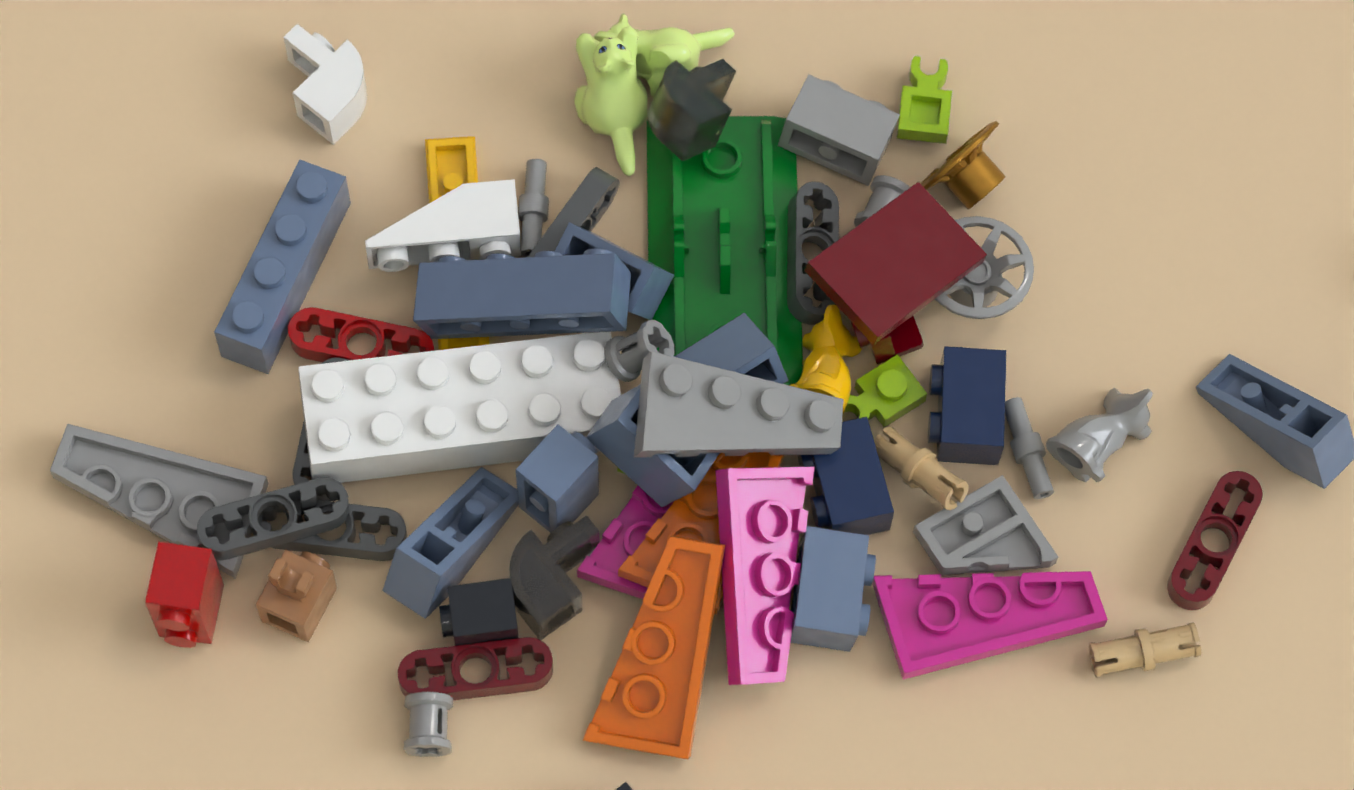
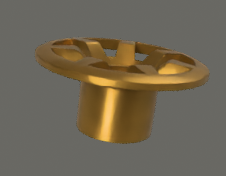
[921,121,1006,210]

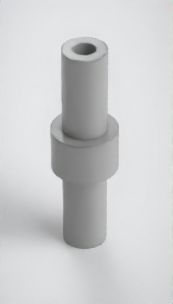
[518,159,549,257]
[1005,397,1054,499]

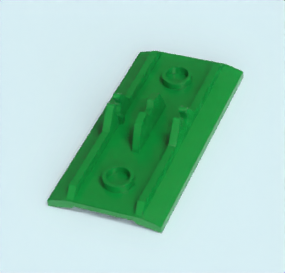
[646,116,803,385]

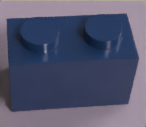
[928,346,1006,465]
[798,417,894,535]

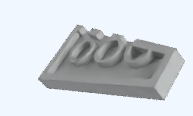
[634,351,844,457]
[50,424,269,579]

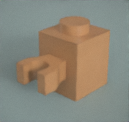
[256,549,337,642]

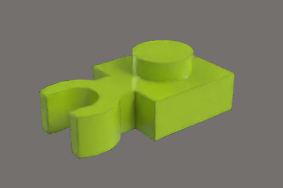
[897,56,952,144]
[844,354,927,427]

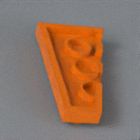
[618,452,785,615]
[583,536,725,759]

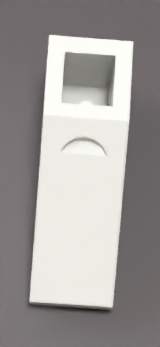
[365,179,521,272]

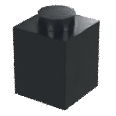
[439,578,519,646]

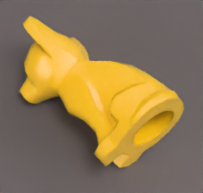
[789,305,863,413]

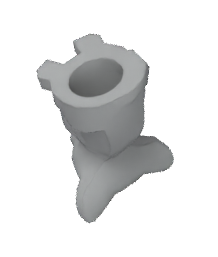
[1046,388,1153,482]

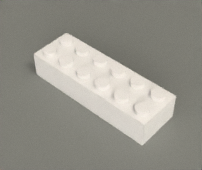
[298,332,621,483]

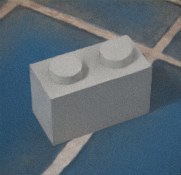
[778,74,900,186]

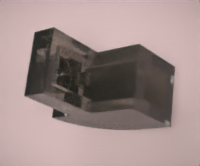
[647,59,736,161]
[509,515,599,640]

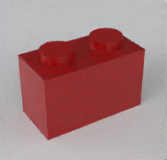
[145,541,224,648]

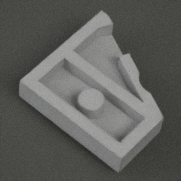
[913,475,1058,575]

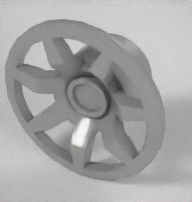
[935,216,1034,319]

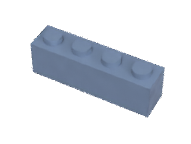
[214,159,351,374]
[413,248,631,339]

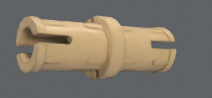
[874,427,969,510]
[1089,622,1201,677]

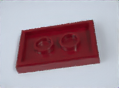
[804,182,987,345]

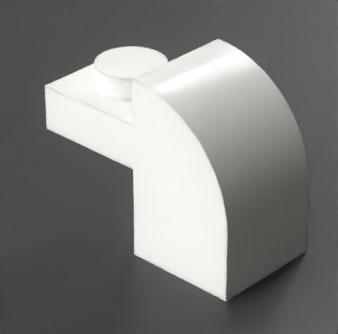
[284,24,367,145]

